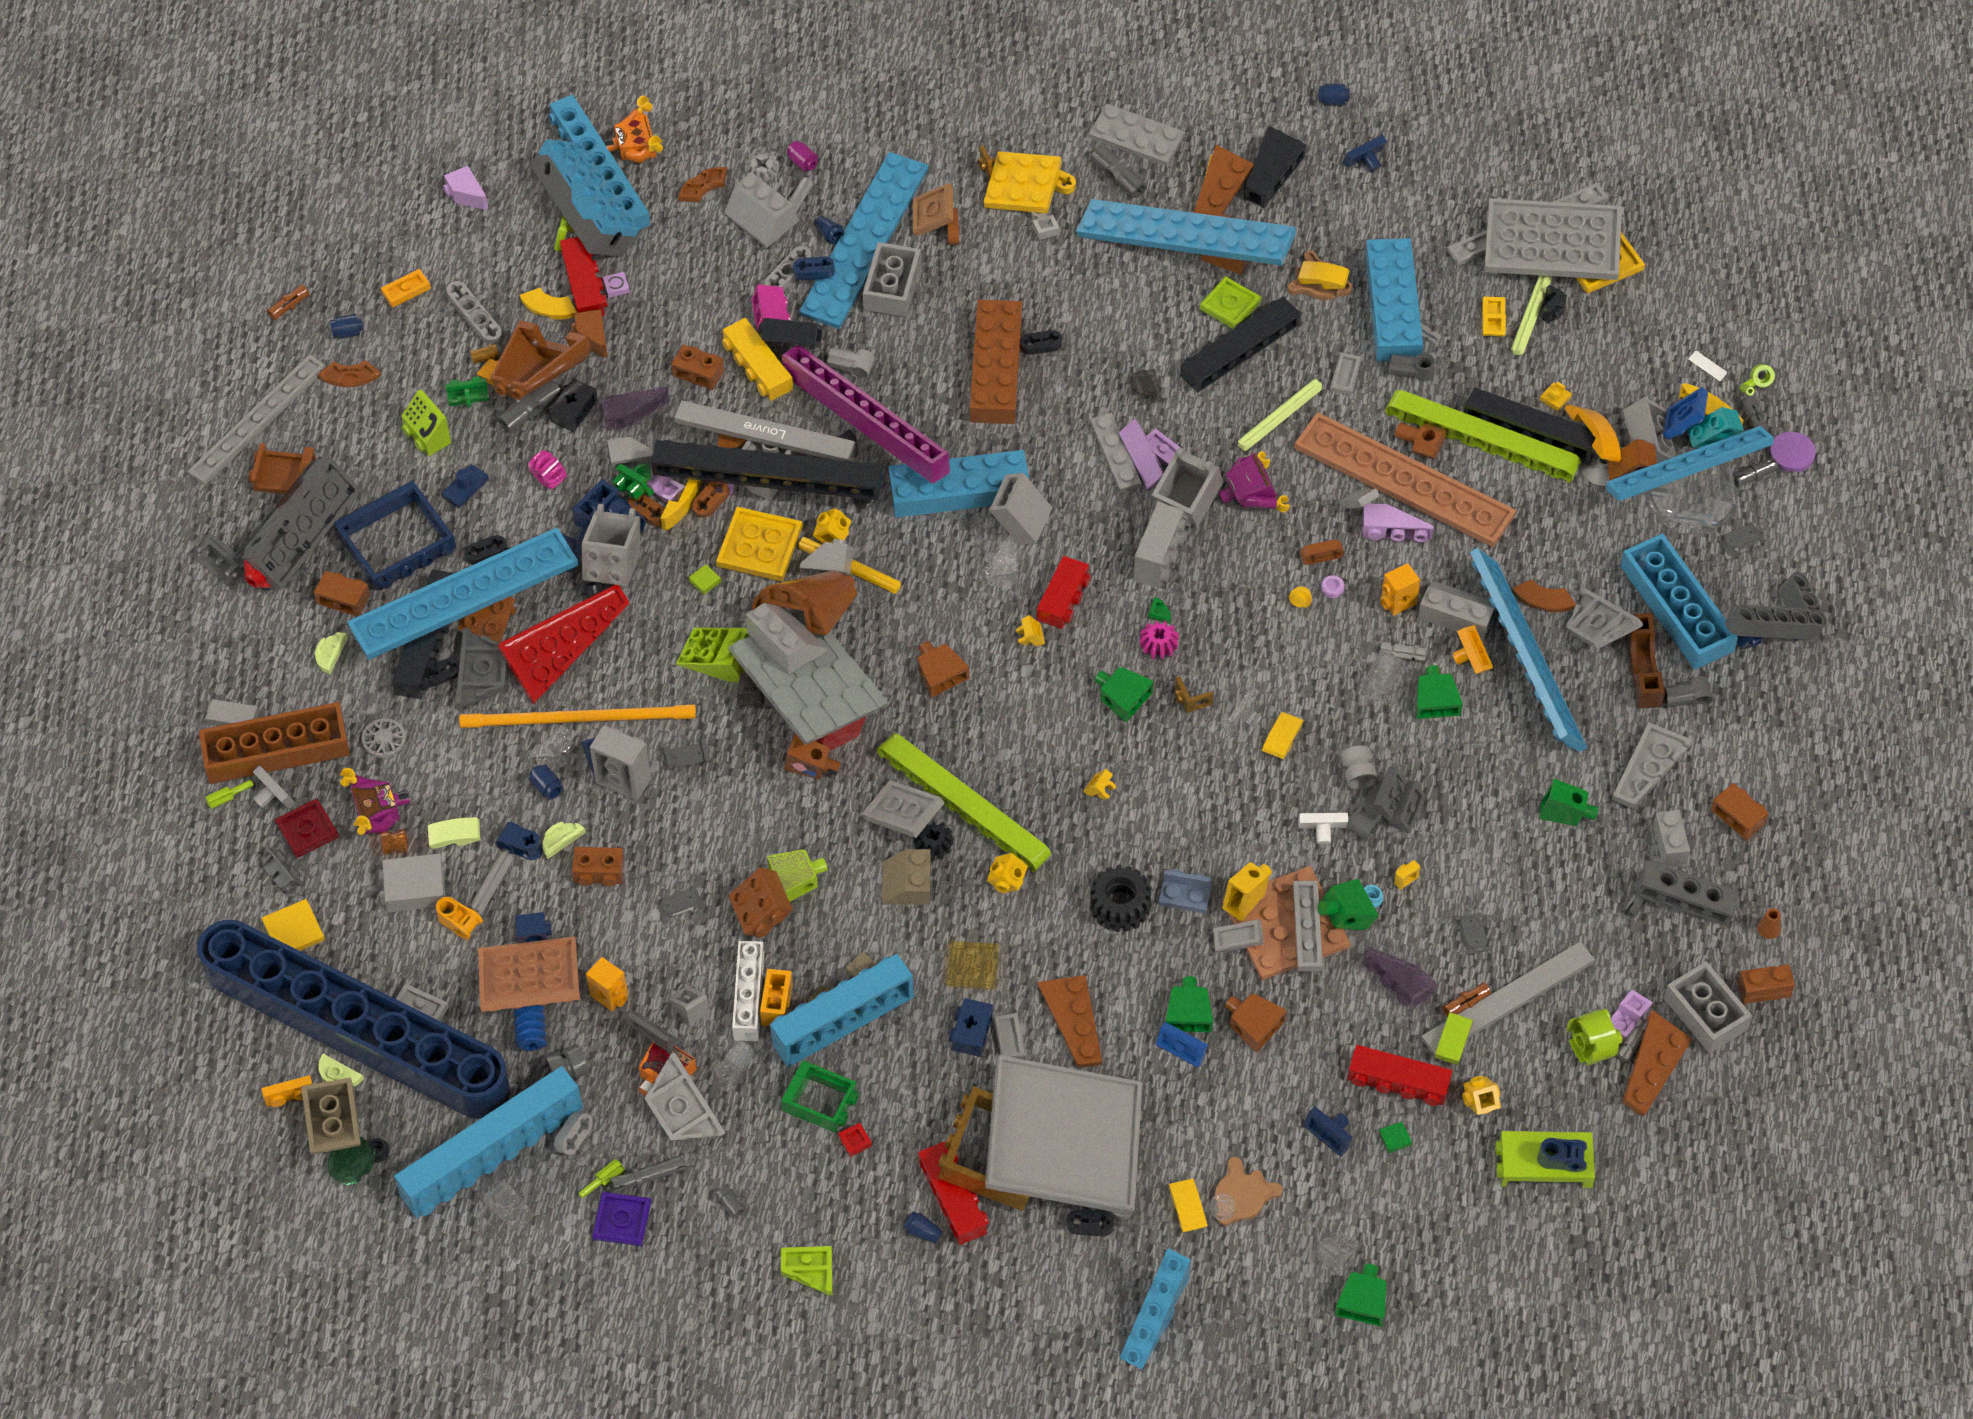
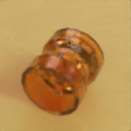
[381,829,408,855]

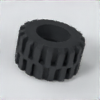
[1090,865,1151,932]

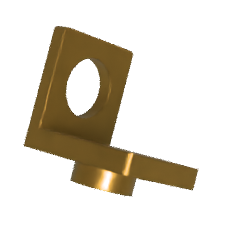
[978,145,996,179]
[1174,676,1214,713]

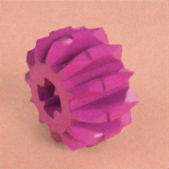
[528,450,567,489]
[1139,620,1179,660]

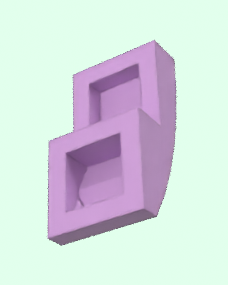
[647,467,685,504]
[1611,990,1653,1043]

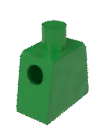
[1416,665,1463,719]
[1095,667,1154,723]
[1538,779,1599,826]
[1317,879,1379,930]
[1166,976,1213,1033]
[1335,1264,1386,1327]

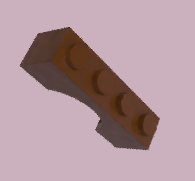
[1626,613,1665,708]

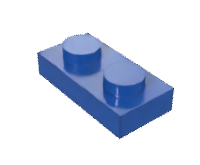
[1156,1022,1208,1067]

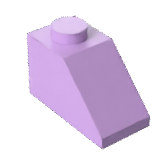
[443,166,488,209]

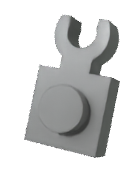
[1031,212,1060,240]

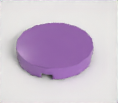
[1770,432,1816,472]

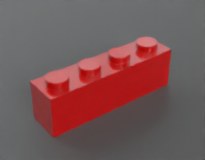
[560,237,608,316]
[1347,1044,1453,1106]
[918,1141,989,1245]

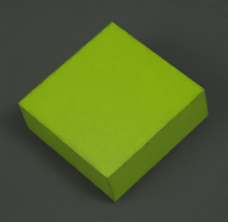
[688,564,721,595]

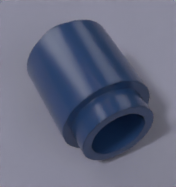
[1319,84,1350,106]
[330,313,364,339]
[529,765,563,800]

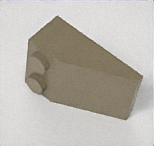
[301,1077,361,1155]

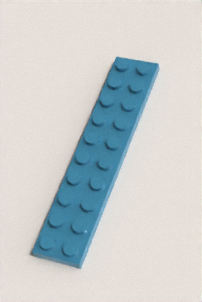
[799,152,929,329]
[1076,199,1297,266]
[347,528,578,660]
[1470,547,1588,752]

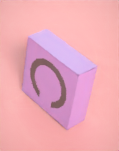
[603,272,630,298]

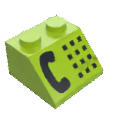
[401,389,451,456]

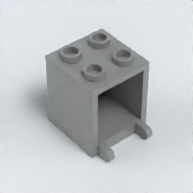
[1152,447,1223,528]
[582,504,640,586]

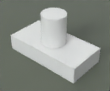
[1298,813,1348,844]

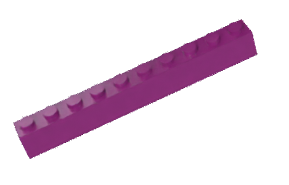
[782,345,950,484]

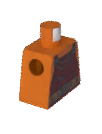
[638,1042,697,1096]

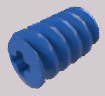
[514,1005,547,1051]

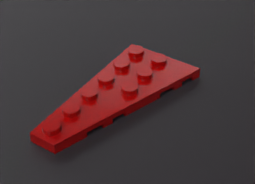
[498,585,630,705]

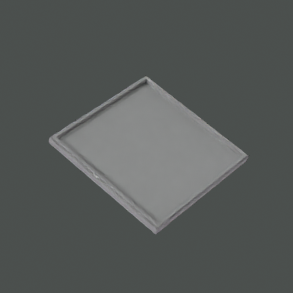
[985,1055,1143,1215]

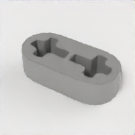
[554,1111,593,1155]

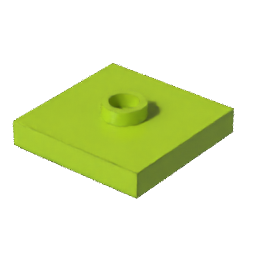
[1200,276,1262,328]

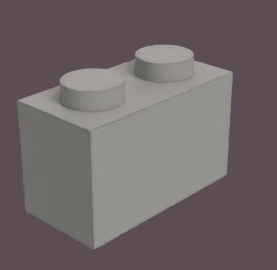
[1653,810,1690,867]

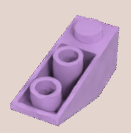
[1363,503,1433,542]

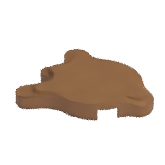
[1287,250,1353,300]
[1215,1157,1283,1226]

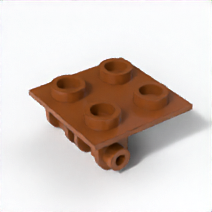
[458,597,516,642]

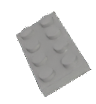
[1089,104,1185,166]

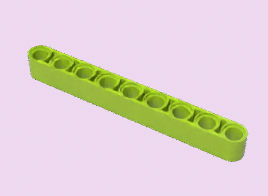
[1385,390,1581,483]
[877,733,1051,872]

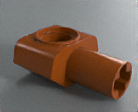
[1395,423,1446,459]

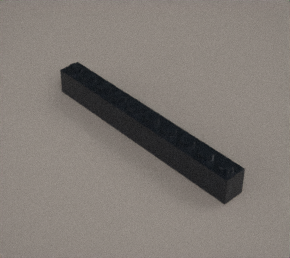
[651,440,883,501]

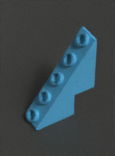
[1120,1248,1191,1369]

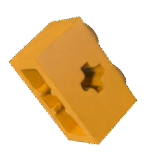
[1380,563,1420,616]
[586,957,628,1012]
[760,969,793,1027]

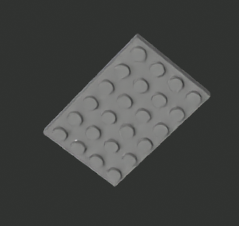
[1484,198,1622,280]

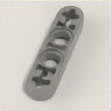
[446,281,502,345]

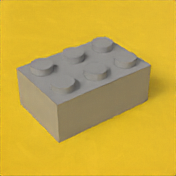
[863,242,922,317]
[1134,502,1186,588]
[590,725,651,801]
[1664,961,1752,1054]

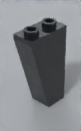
[1246,126,1306,208]

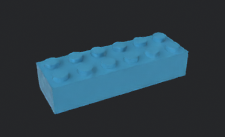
[1365,238,1423,361]
[889,450,1029,518]
[1620,533,1738,670]
[770,954,914,1068]

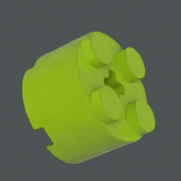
[1567,1009,1622,1066]

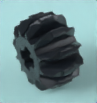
[913,819,954,862]

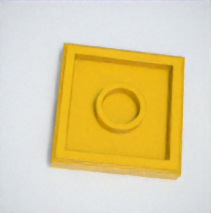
[262,899,325,951]

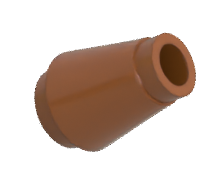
[1757,908,1782,939]

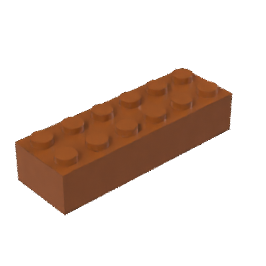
[970,299,1022,424]
[199,702,350,784]

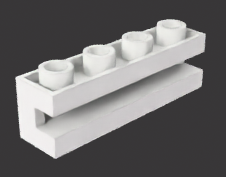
[732,941,765,1041]

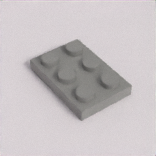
[862,780,944,838]

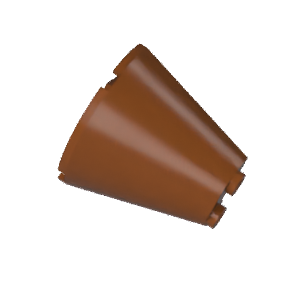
[490,320,590,400]
[752,571,857,635]

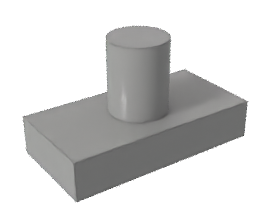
[253,765,297,809]

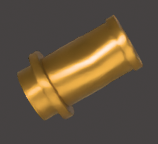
[470,343,500,364]

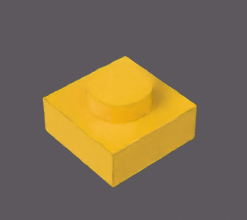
[1394,860,1421,890]

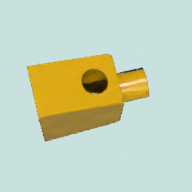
[1222,863,1272,922]

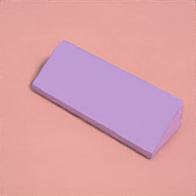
[1119,419,1164,489]

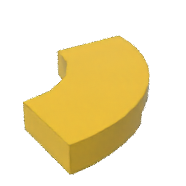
[520,288,577,320]

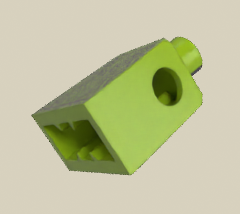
[767,850,828,901]

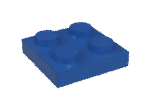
[1663,386,1708,440]

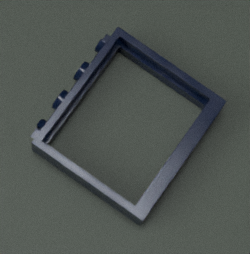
[334,480,456,591]

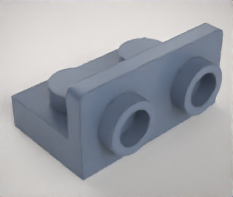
[1159,870,1212,914]

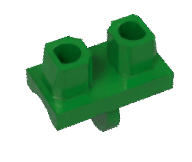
[445,376,489,408]
[612,463,654,500]

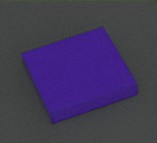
[592,1192,652,1247]

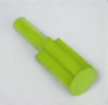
[205,780,254,809]
[579,1159,624,1198]

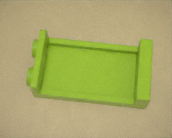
[1495,1131,1595,1188]

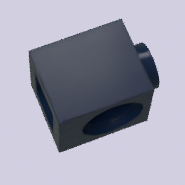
[515,912,552,943]

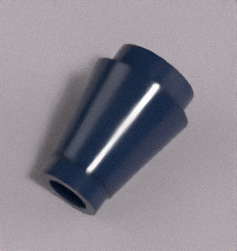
[814,216,845,244]
[903,1211,943,1244]

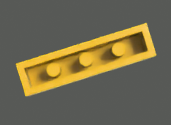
[722,318,793,402]

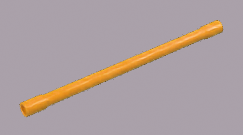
[459,705,696,728]

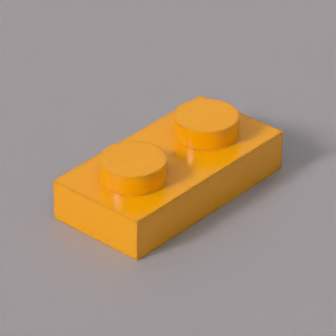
[381,269,431,308]
[261,1075,313,1107]

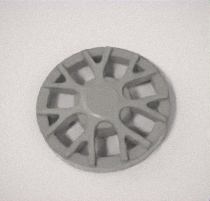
[361,719,406,758]

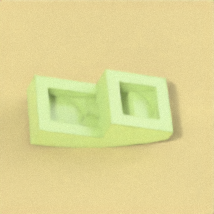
[428,817,481,849]

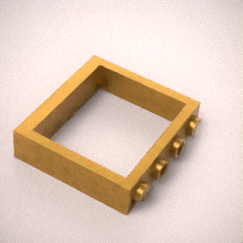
[938,1086,1030,1211]

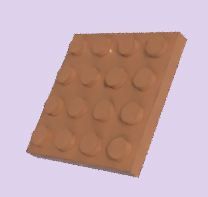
[1222,866,1351,980]
[478,936,580,1012]

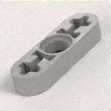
[765,246,811,291]

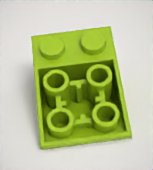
[676,627,750,682]

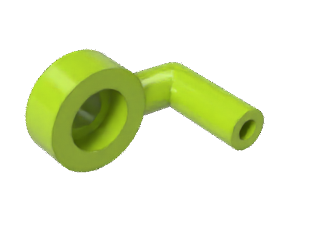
[554,215,574,252]
[1739,364,1775,396]

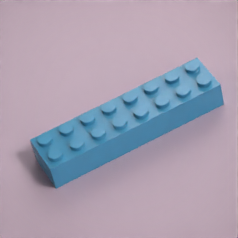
[394,1066,583,1218]

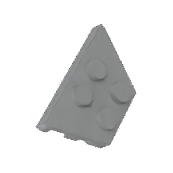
[1566,588,1643,649]
[644,1052,726,1141]

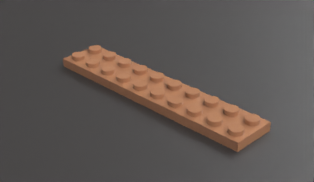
[1294,412,1516,548]

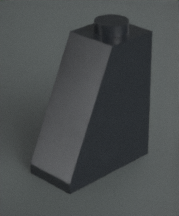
[759,318,823,348]

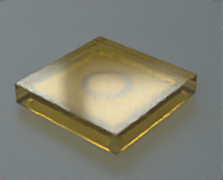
[947,941,999,990]

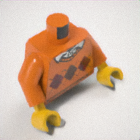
[604,95,663,163]

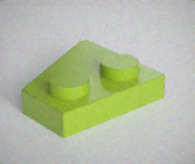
[781,1246,833,1295]

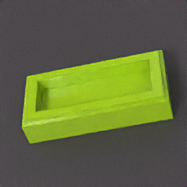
[1435,1012,1473,1065]

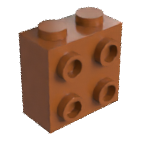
[728,867,793,938]

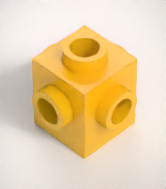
[813,508,852,544]
[987,853,1028,893]
[1462,1076,1501,1115]

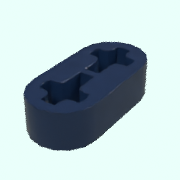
[793,256,835,280]

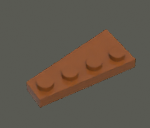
[1194,145,1254,216]
[1037,975,1102,1068]
[1622,1010,1692,1116]

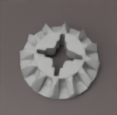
[745,152,779,181]

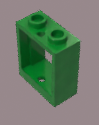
[781,1060,859,1133]

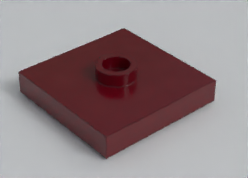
[274,798,339,859]

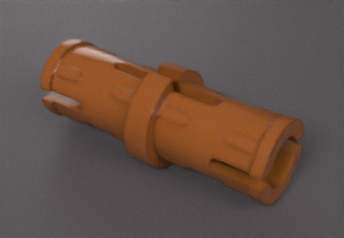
[266,284,310,321]
[1442,982,1491,1017]

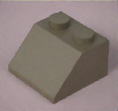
[882,849,931,905]

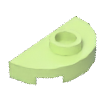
[315,632,348,675]
[543,822,586,859]
[319,1054,364,1086]

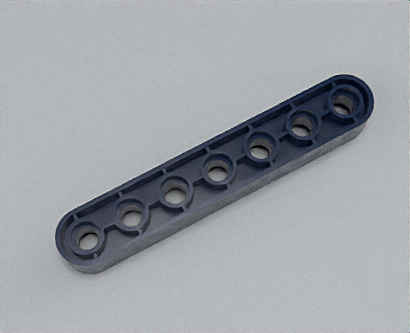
[197,920,511,1119]

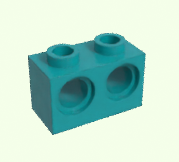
[1687,407,1744,449]

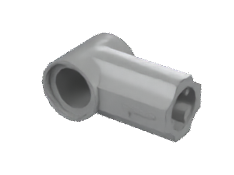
[827,348,875,379]

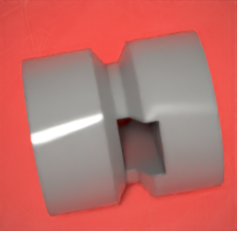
[1340,745,1378,790]

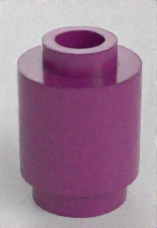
[787,141,818,172]

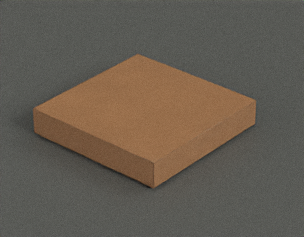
[913,183,953,236]

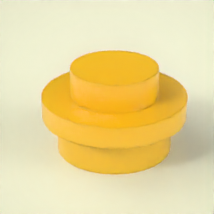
[1289,586,1312,608]

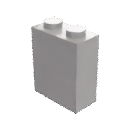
[989,473,1052,545]
[379,854,445,912]

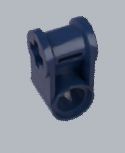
[495,822,543,860]
[1537,1138,1587,1172]

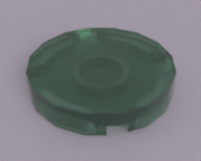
[327,1137,375,1185]

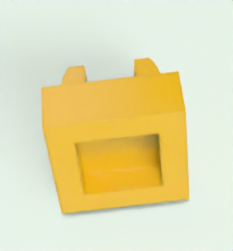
[1540,382,1572,411]
[1016,615,1045,646]
[1083,769,1116,800]

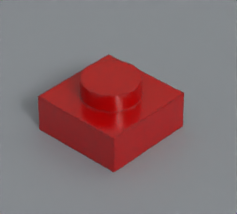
[838,1123,872,1157]

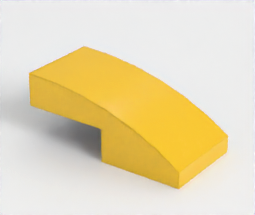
[1298,261,1350,289]
[1482,297,1506,337]
[1262,712,1304,759]
[1168,1178,1207,1233]

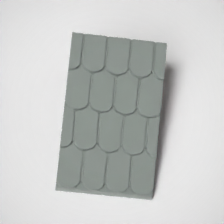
[728,611,888,751]

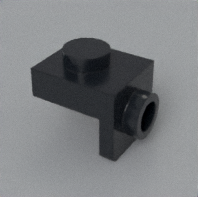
[1542,285,1567,324]

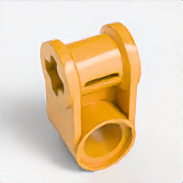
[436,897,483,940]

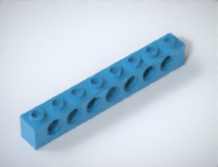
[548,94,650,230]

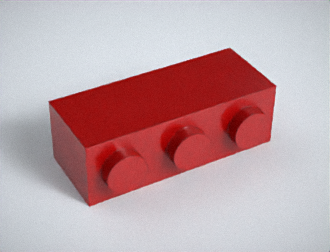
[1037,555,1091,629]

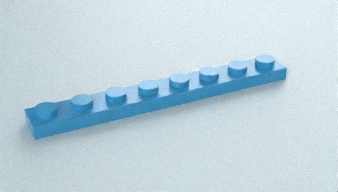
[1606,426,1774,501]

